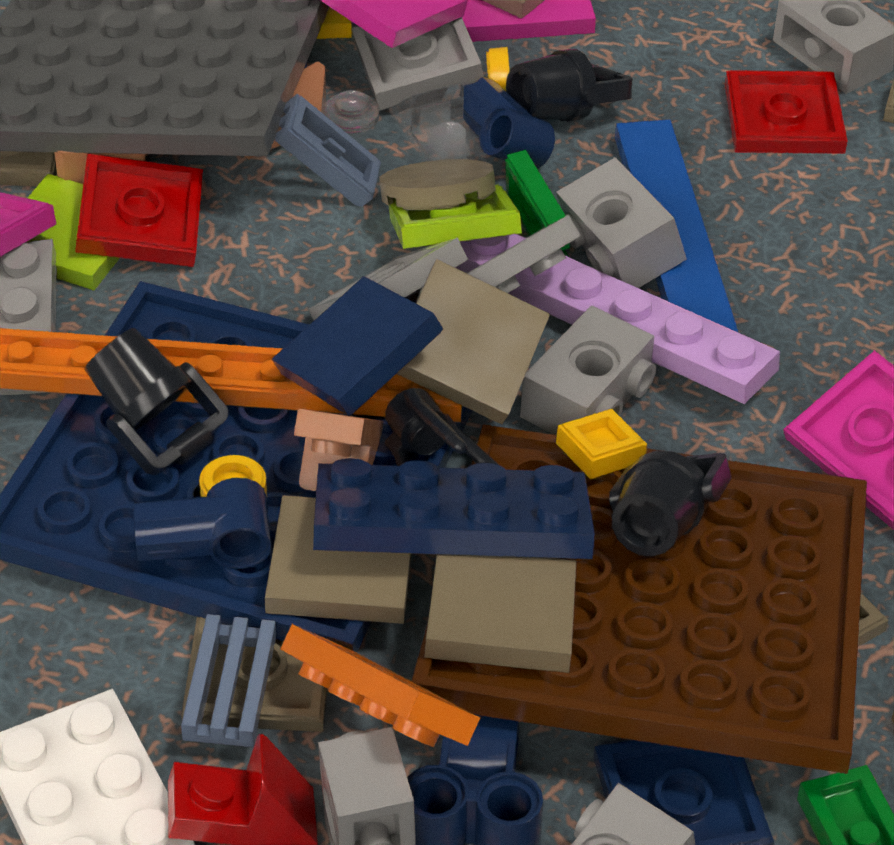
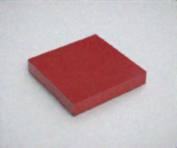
[725,70,848,154]
[75,154,203,267]

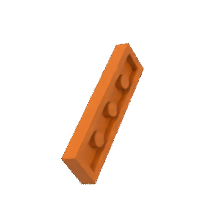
[280,624,480,747]

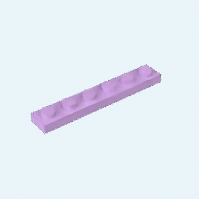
[455,234,780,404]

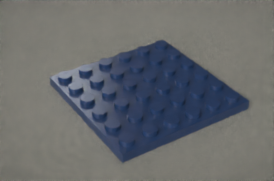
[0,281,473,652]

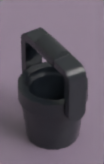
[506,49,633,122]
[84,328,228,475]
[609,450,732,556]

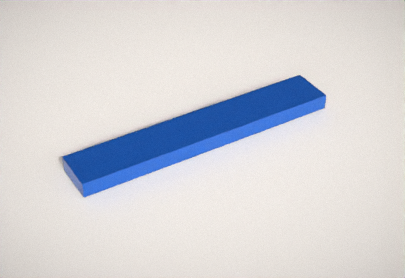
[615,119,739,333]

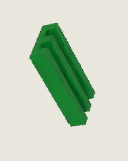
[505,150,570,257]

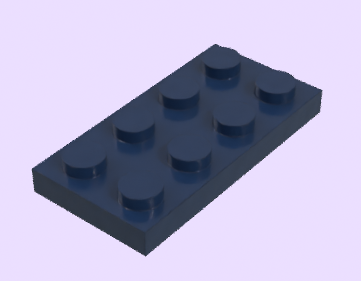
[313,458,595,559]

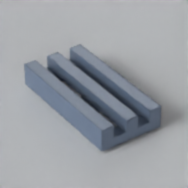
[275,94,381,207]
[181,614,276,747]

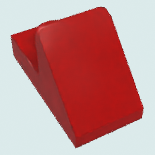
[168,734,318,845]

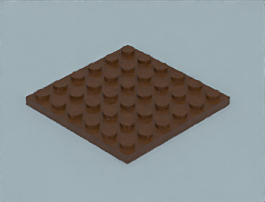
[412,424,867,774]

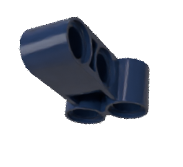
[407,714,543,845]

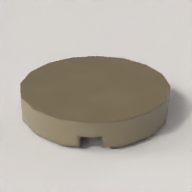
[380,159,496,210]

